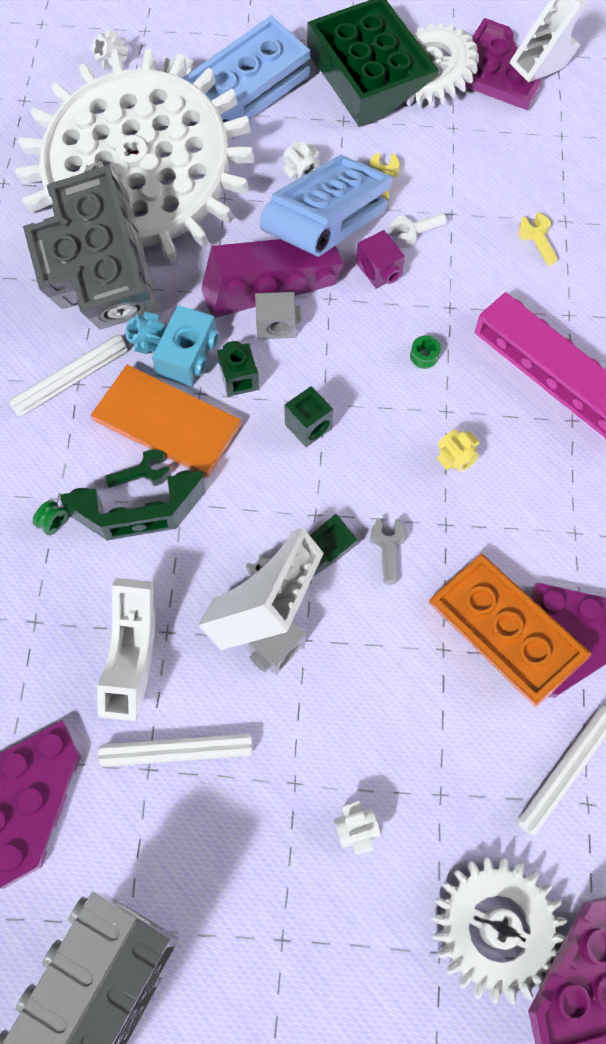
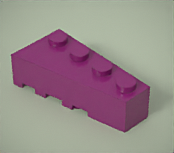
[201,239,344,318]

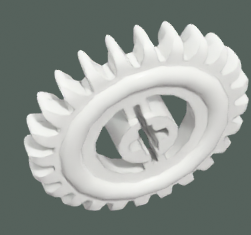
[406,23,479,108]
[431,857,568,1005]

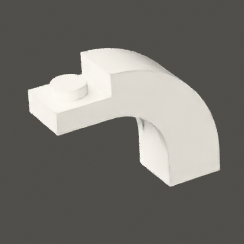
[97,578,156,721]

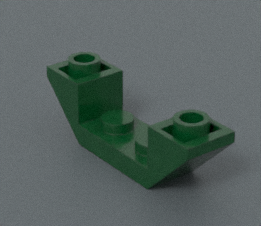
[60,470,206,541]

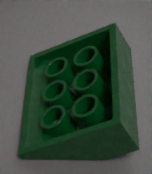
[307,0,439,127]

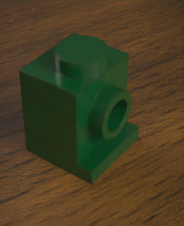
[217,341,259,397]

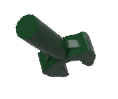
[105,449,171,488]

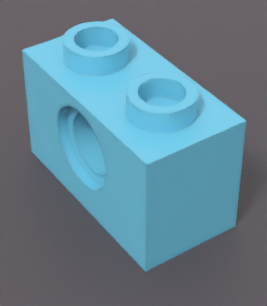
[152,305,219,387]

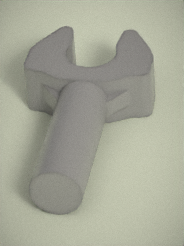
[370,518,407,585]

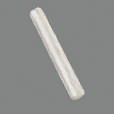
[9,335,128,416]
[517,705,606,836]
[98,734,252,767]

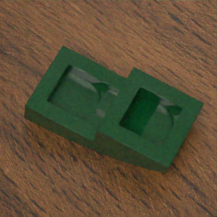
[309,514,360,577]

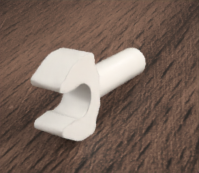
[389,213,447,248]

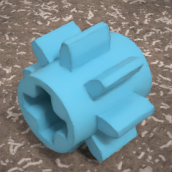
[125,311,166,354]

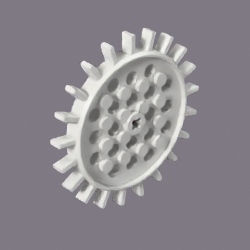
[15,49,254,264]

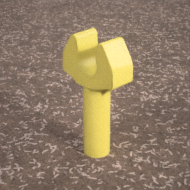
[370,152,400,201]
[518,212,558,266]

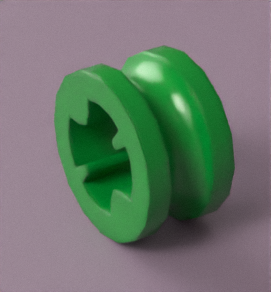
[410,335,441,369]
[32,500,68,536]

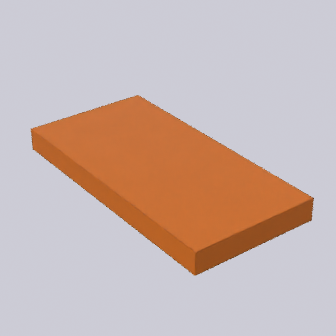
[91,364,242,478]
[429,553,591,708]

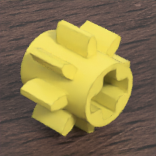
[437,429,480,472]

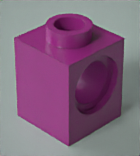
[356,230,405,289]

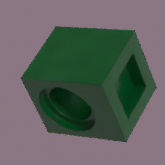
[284,386,333,448]

